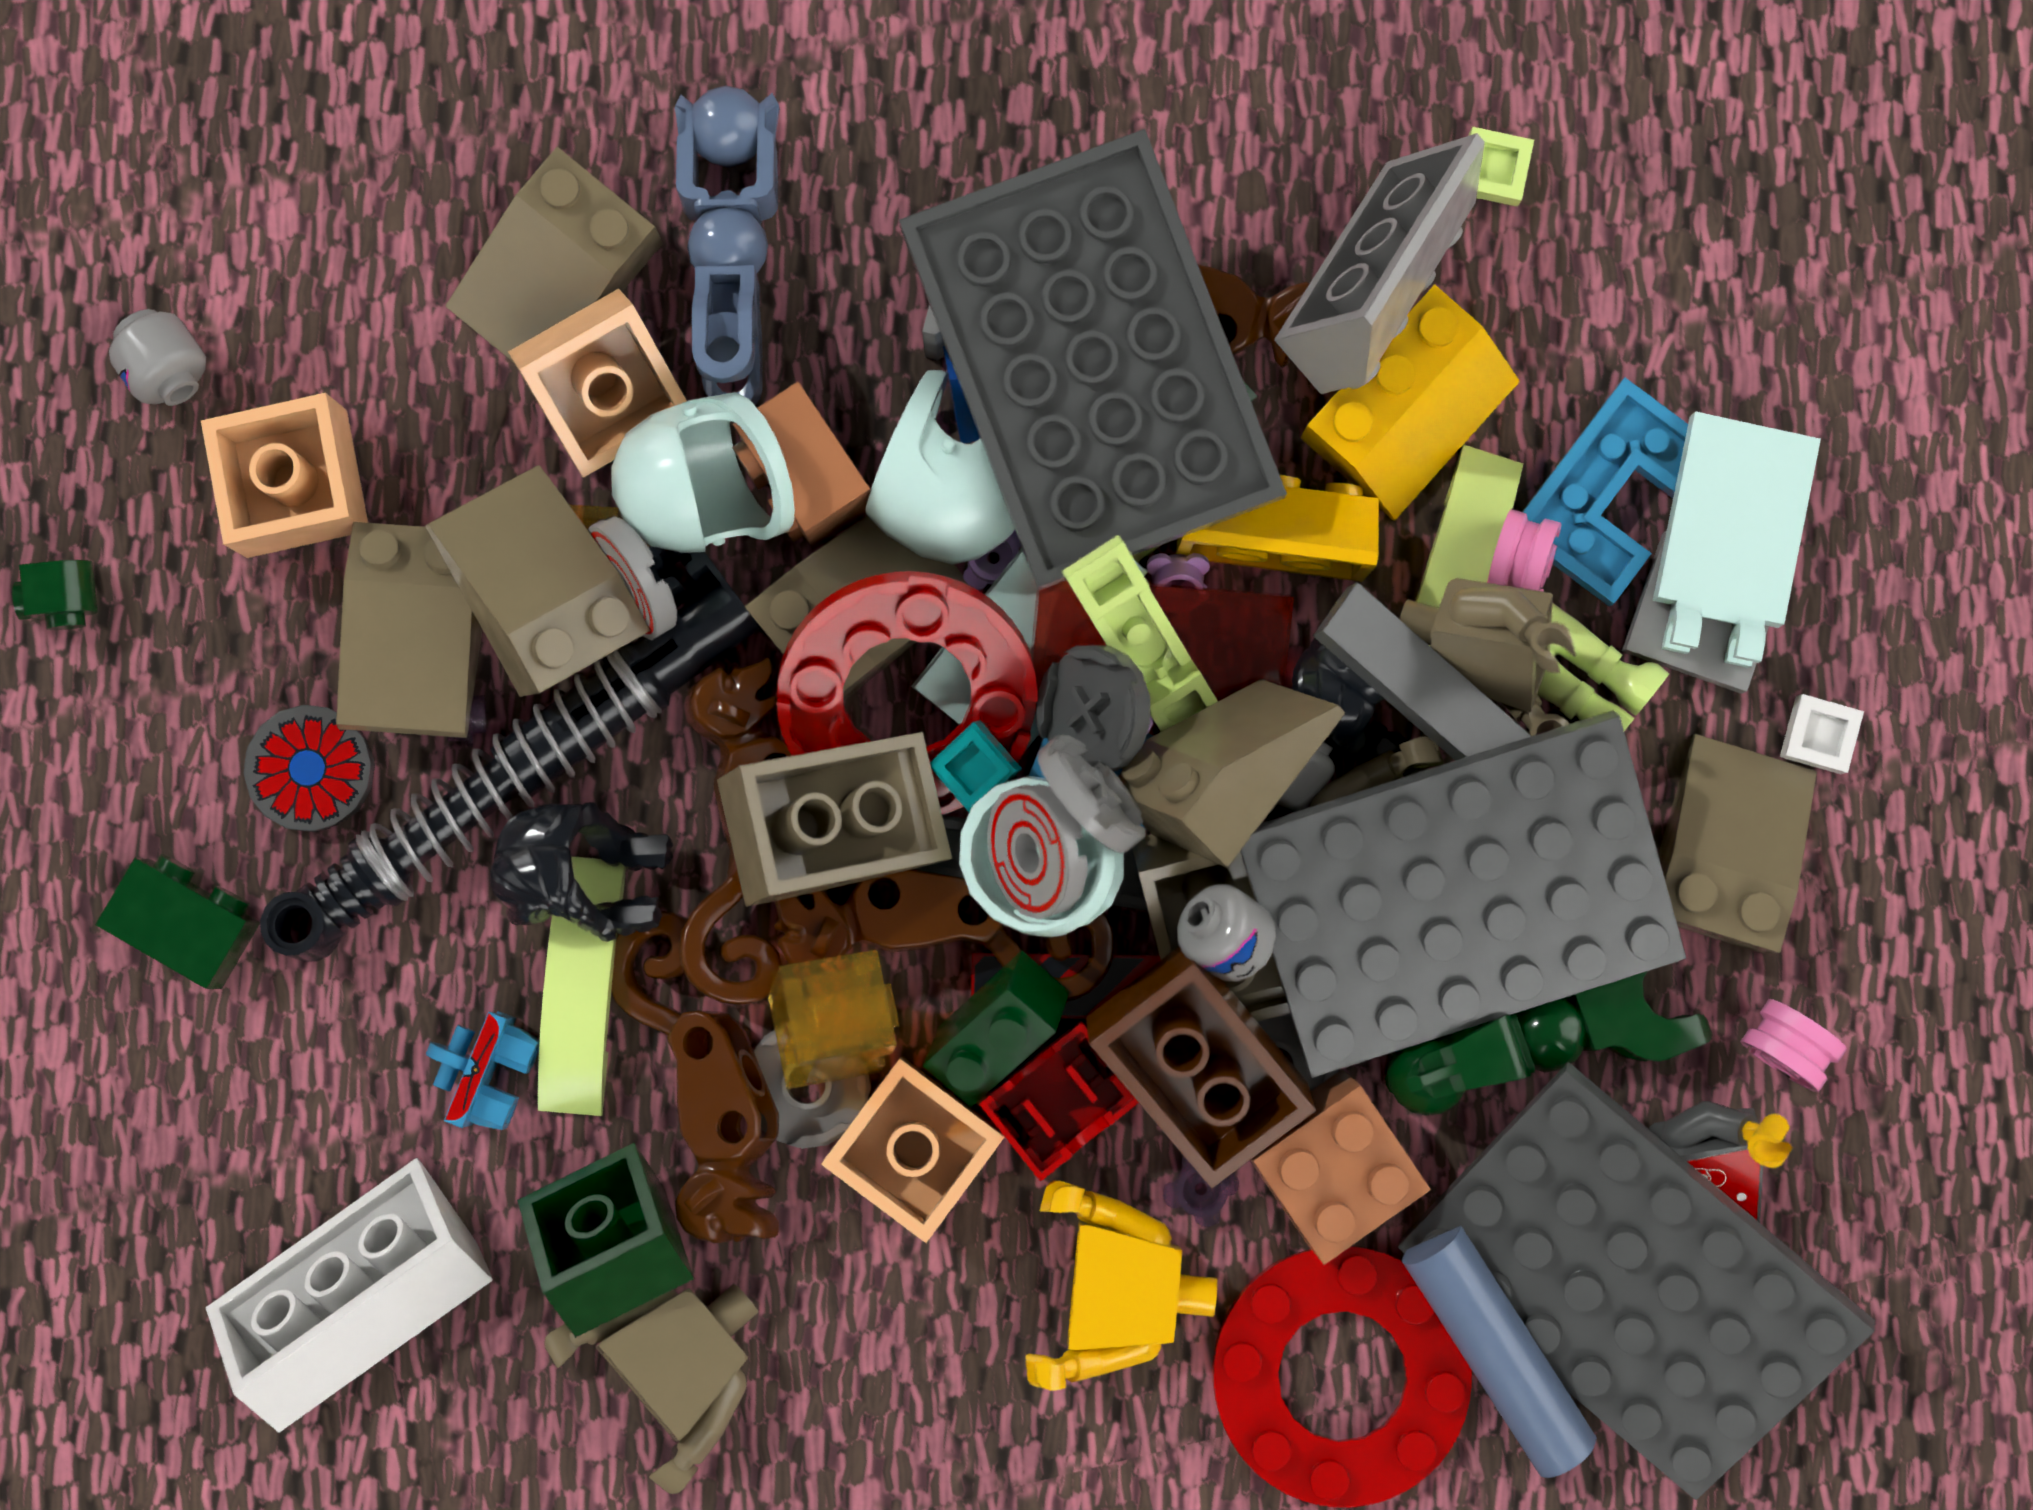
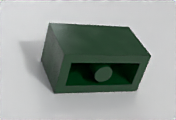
[95,854,260,989]
[923,950,1070,1107]

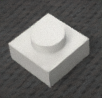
[1780,694,1864,774]

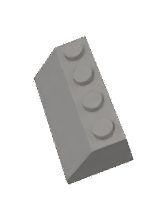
[1274,133,1485,394]

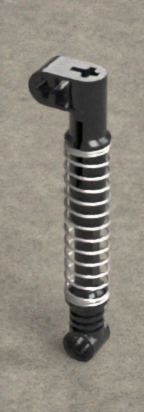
[260,546,761,962]

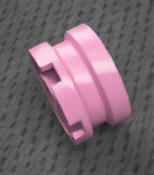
[1487,509,1562,591]
[1740,999,1847,1092]

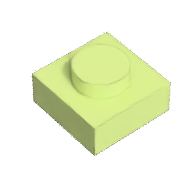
[1469,127,1534,207]

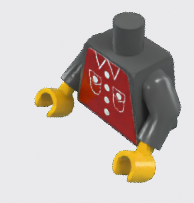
[1648,1101,1793,1223]

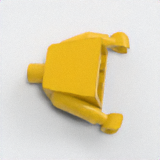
[1026,1180,1217,1391]

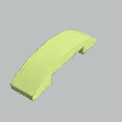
[1415,444,1523,647]
[1062,535,1218,732]
[538,857,626,1116]

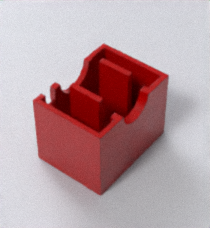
[979,1021,1139,1182]

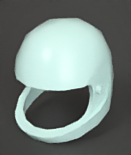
[865,370,1015,565]
[611,392,795,553]
[959,776,1124,937]

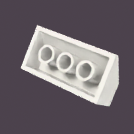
[205,1158,493,1432]

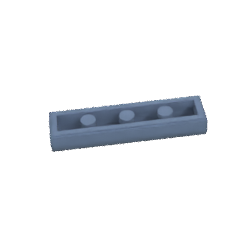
[1402,1226,1597,1478]

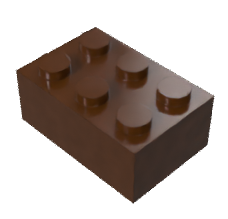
[1086,946,1316,1188]

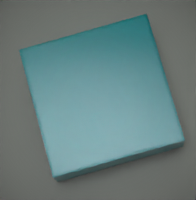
[930,720,1022,813]

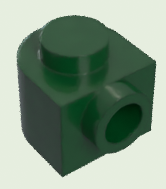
[12,560,98,630]

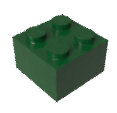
[517,1143,694,1338]

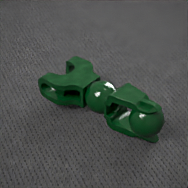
[1385,971,1713,1116]

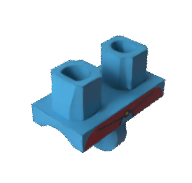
[425,1011,540,1130]

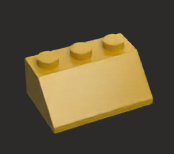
[1300,284,1520,521]
[1175,475,1379,582]

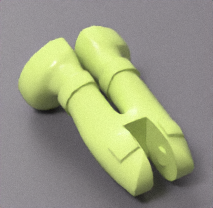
[1537,604,1670,731]

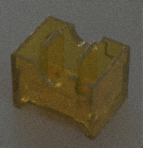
[768,950,899,1090]

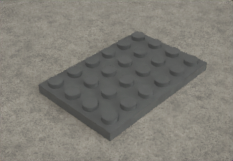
[899,129,1287,591]
[1240,710,1687,1078]
[1398,1062,1875,1500]

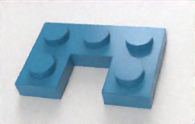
[1522,377,1688,607]

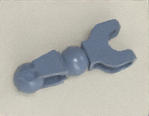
[674,85,780,405]

